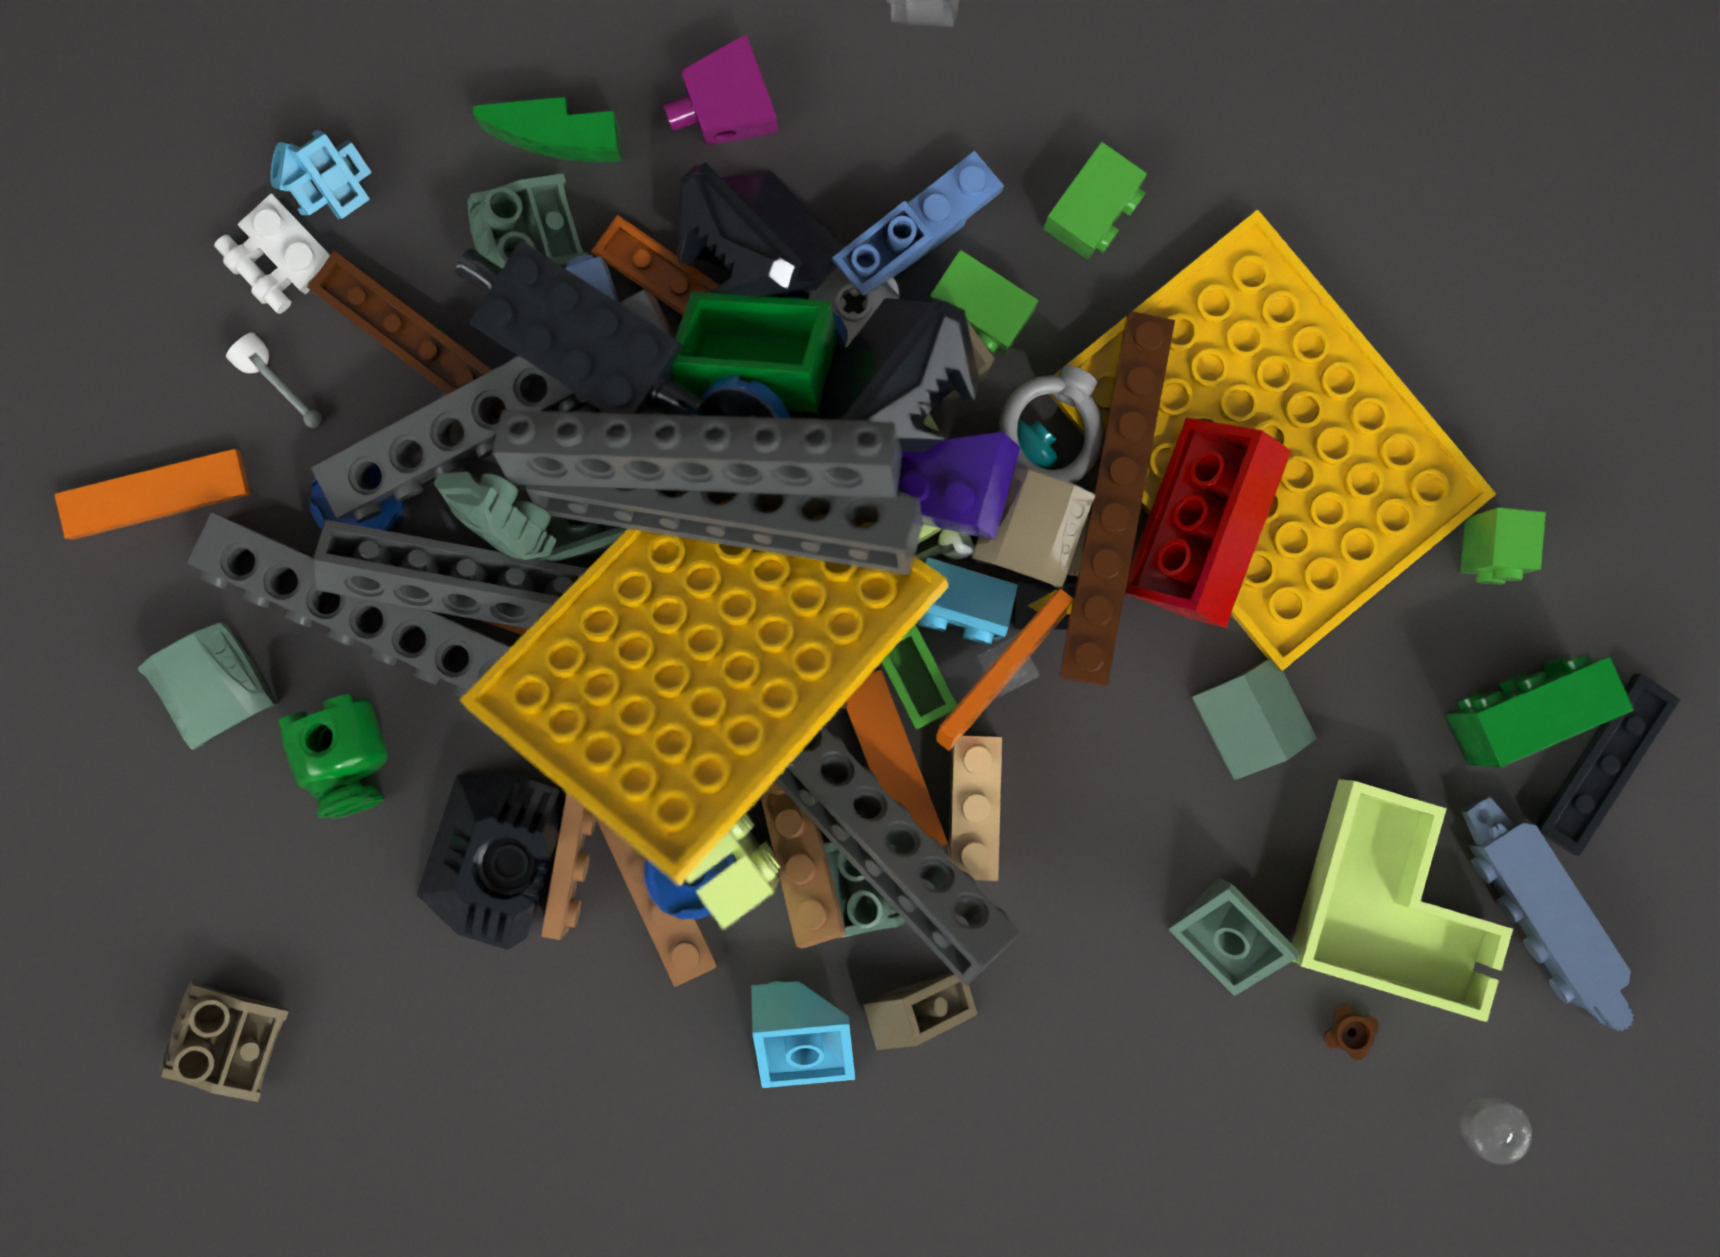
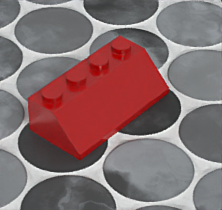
[1125,418,1291,628]

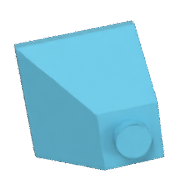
[751,981,855,1088]

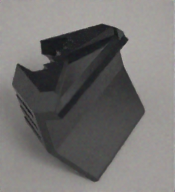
[676,162,846,298]
[818,298,980,452]
[417,774,565,950]

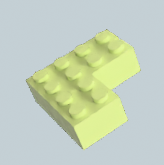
[1292,779,1513,1022]
[686,812,781,929]

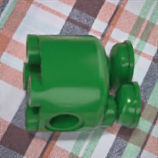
[278,694,389,819]

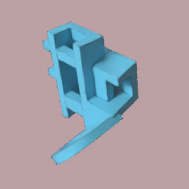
[270,129,372,220]

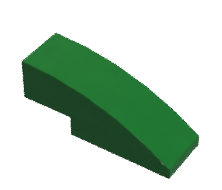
[472,97,623,163]

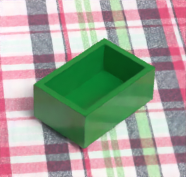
[672,292,837,413]
[1445,652,1634,767]

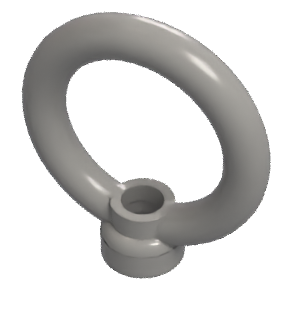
[998,365,1104,484]

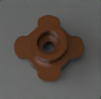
[1324,1005,1379,1060]

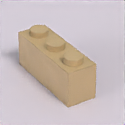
[948,736,1002,881]

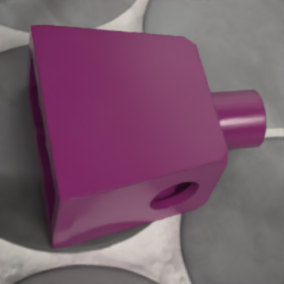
[663,35,779,145]

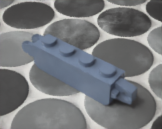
[1461,796,1634,1031]

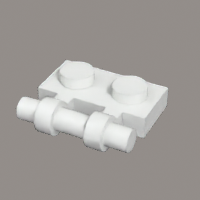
[214,193,330,314]

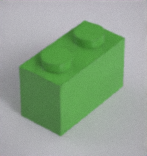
[1043,142,1147,261]
[929,250,1039,356]
[1460,507,1546,584]
[880,624,957,730]

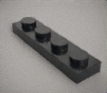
[1536,674,1681,856]

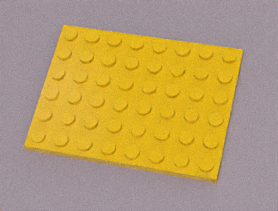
[1049,209,1496,671]
[460,492,948,886]

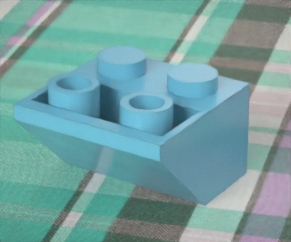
[917,557,1018,646]

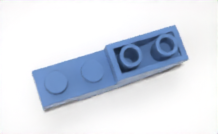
[832,151,1004,296]

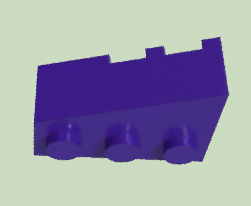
[897,432,1021,540]

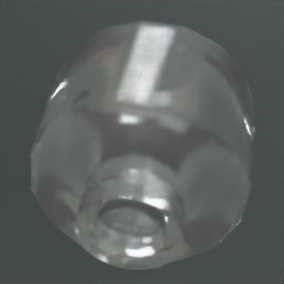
[1459,1096,1532,1165]

